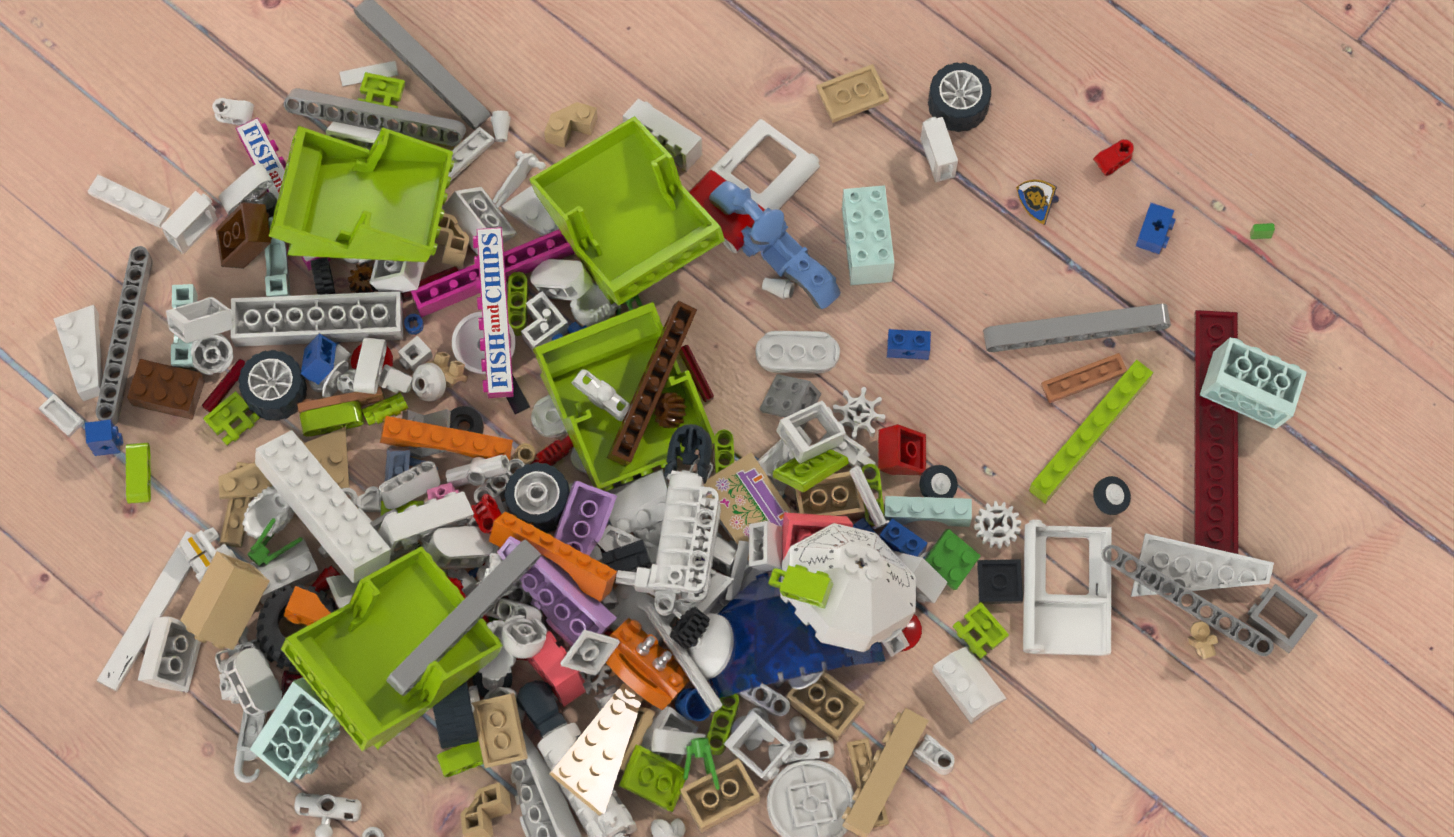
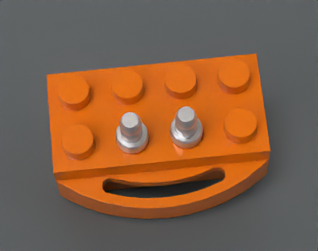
[606,618,690,710]

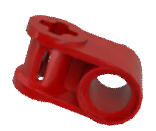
[1093,139,1134,176]
[471,494,502,534]

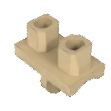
[427,352,468,389]
[1187,621,1218,659]

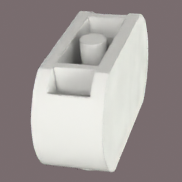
[530,259,592,300]
[426,526,493,569]
[225,648,282,716]

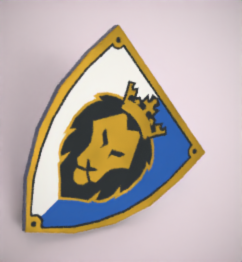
[1016,179,1059,225]

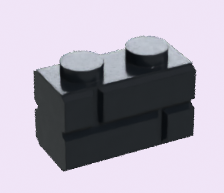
[601,539,652,581]

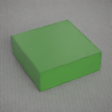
[1250,223,1275,239]

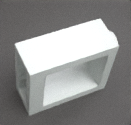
[920,117,958,183]
[161,191,218,255]
[166,297,234,343]
[776,401,846,464]
[724,711,796,782]

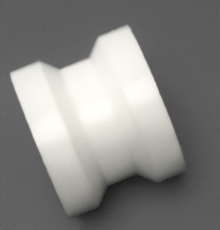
[337,369,356,394]

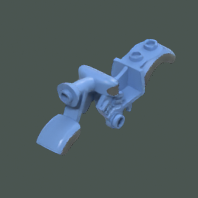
[709,181,841,309]

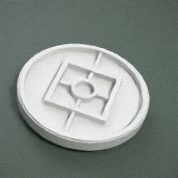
[767,760,855,837]

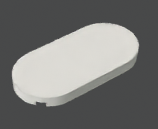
[756,331,840,374]
[531,395,567,438]

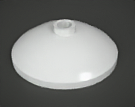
[452,312,515,374]
[686,614,734,679]

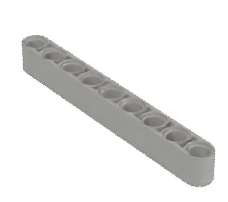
[354,0,490,130]
[284,88,466,146]
[96,246,152,426]
[983,304,1171,352]
[386,539,542,696]
[1101,545,1274,656]

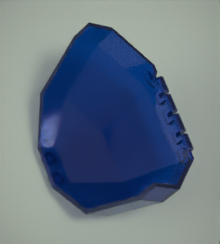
[708,573,885,699]

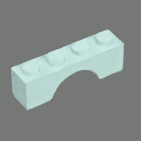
[264,217,291,297]
[171,284,197,372]
[884,496,972,527]

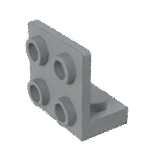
[760,374,821,430]
[402,409,451,458]

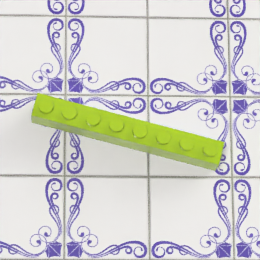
[1029,360,1153,504]

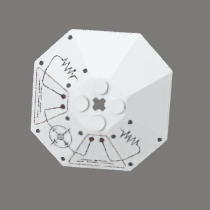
[780,523,916,652]

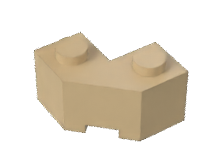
[544,102,598,148]
[435,213,470,268]
[460,783,512,837]

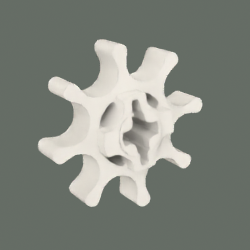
[833,387,885,440]

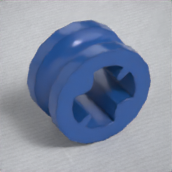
[404,314,424,335]

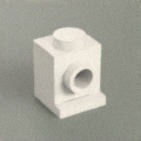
[398,336,433,372]
[379,364,413,394]

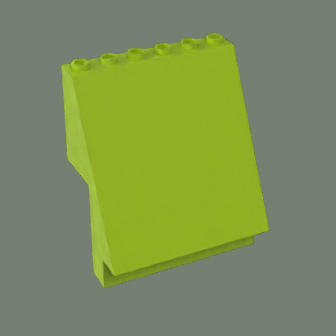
[529,116,725,306]
[269,126,454,262]
[533,302,717,491]
[281,546,503,752]

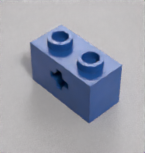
[1135,203,1176,254]
[887,329,931,360]
[301,333,336,385]
[85,419,123,456]
[879,518,928,557]

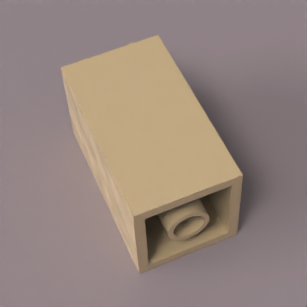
[180,551,270,650]

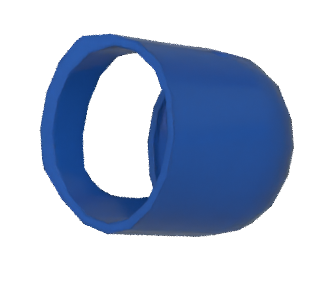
[675,688,712,721]

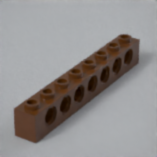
[607,301,697,467]

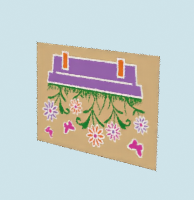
[704,452,792,561]

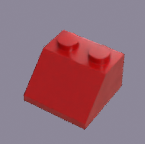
[878,424,926,476]

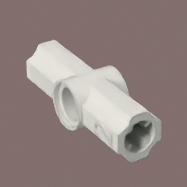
[446,455,511,488]

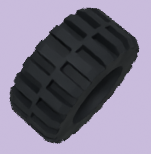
[256,584,339,672]

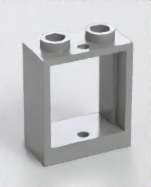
[1247,584,1318,653]

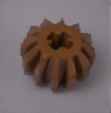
[348,262,378,293]
[653,392,687,428]

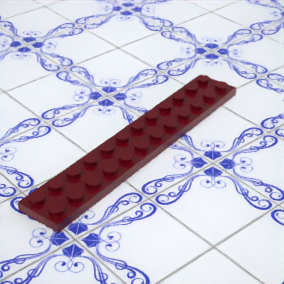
[1194,310,1239,554]

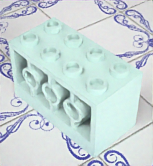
[842,185,895,285]
[1200,337,1307,429]
[250,677,341,783]

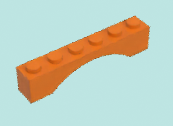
[380,416,513,461]
[489,511,617,602]
[284,586,330,626]

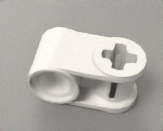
[213,98,254,126]
[912,734,954,775]

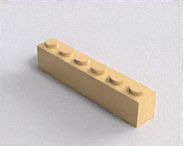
[842,708,929,837]

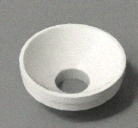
[412,363,446,401]

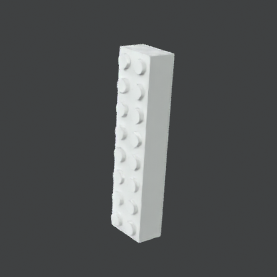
[231,291,403,347]
[255,430,391,583]

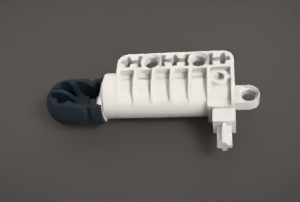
[616,424,721,616]
[516,680,637,837]

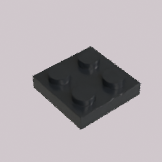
[977,559,1023,604]

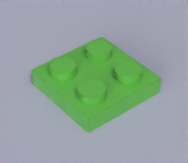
[924,529,981,590]

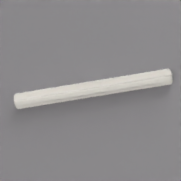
[643,602,722,712]

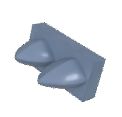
[384,445,411,482]

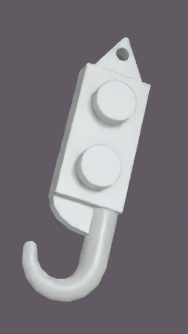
[234,712,267,783]

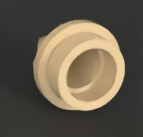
[515,443,536,465]

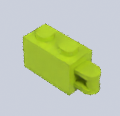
[768,565,833,609]

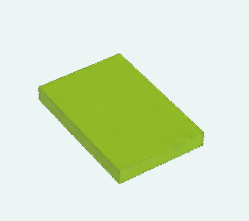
[772,449,849,492]
[619,745,690,812]

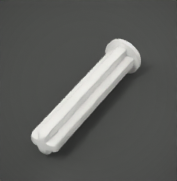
[850,466,889,529]

